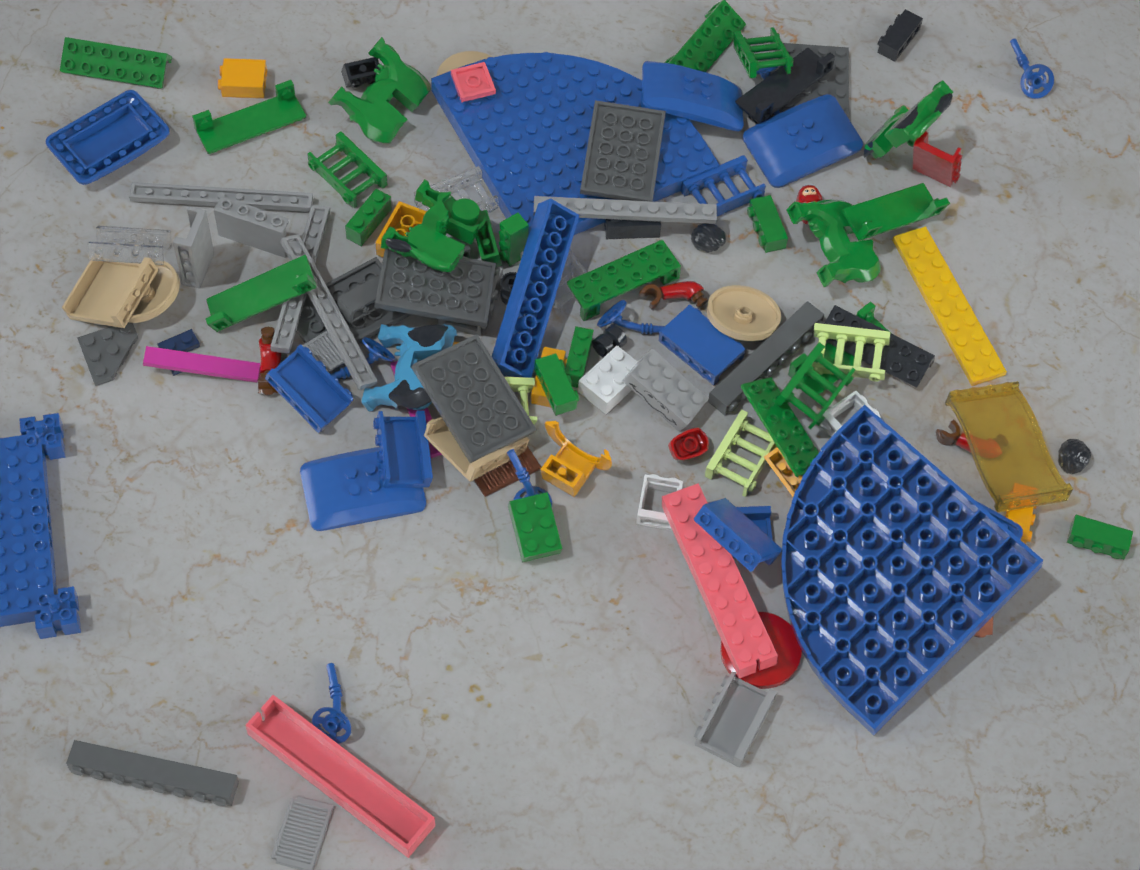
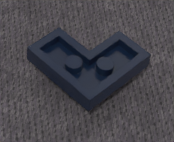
[157,329,200,376]

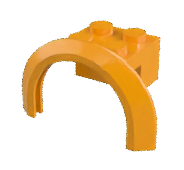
[541,421,612,497]

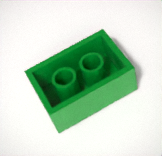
[508,492,563,563]

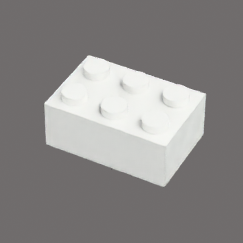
[578,346,638,414]

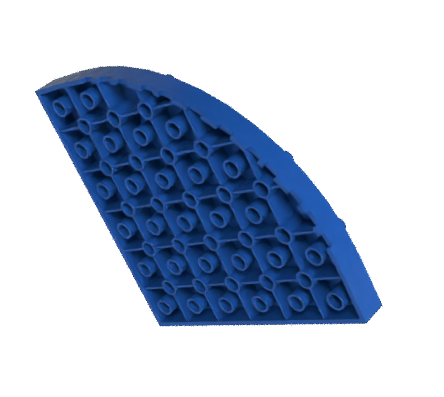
[431,52,720,235]
[781,405,1043,735]

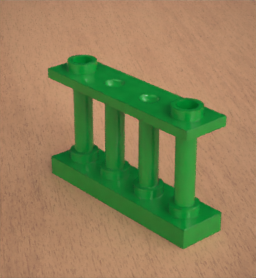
[733,27,793,78]
[307,131,388,208]
[774,342,855,430]

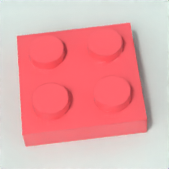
[451,62,496,102]

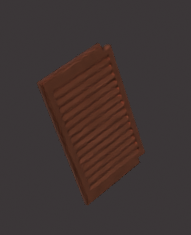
[474,446,542,497]

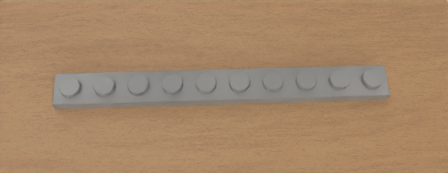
[129,182,313,212]
[533,196,717,224]
[271,205,330,354]
[281,234,377,390]

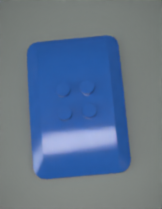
[642,61,744,131]
[46,90,170,185]
[743,94,863,188]
[300,447,426,531]

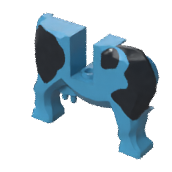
[362,324,457,411]

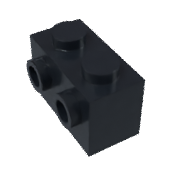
[341,57,380,88]

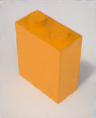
[218,58,267,98]

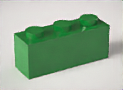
[345,189,392,247]
[747,195,788,253]
[475,210,503,268]
[499,213,529,266]
[565,326,594,388]
[534,353,579,416]
[1067,514,1133,560]

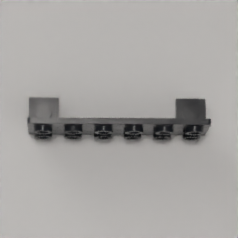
[735,48,835,124]
[824,305,935,388]

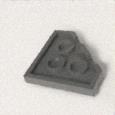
[77,322,138,386]

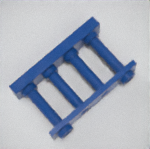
[681,155,766,216]

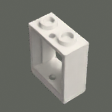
[820,391,881,437]
[636,474,683,530]

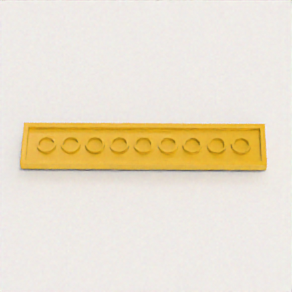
[892,226,1007,386]

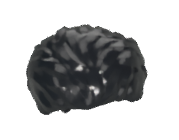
[691,223,726,253]
[1058,439,1091,474]

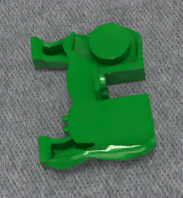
[328,37,431,143]
[786,199,881,287]

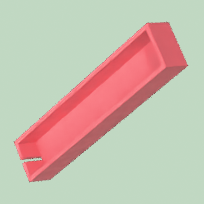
[662,483,778,678]
[245,695,435,858]

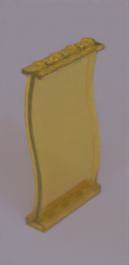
[945,381,1073,512]

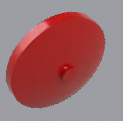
[720,612,802,689]

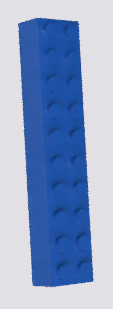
[491,198,580,378]

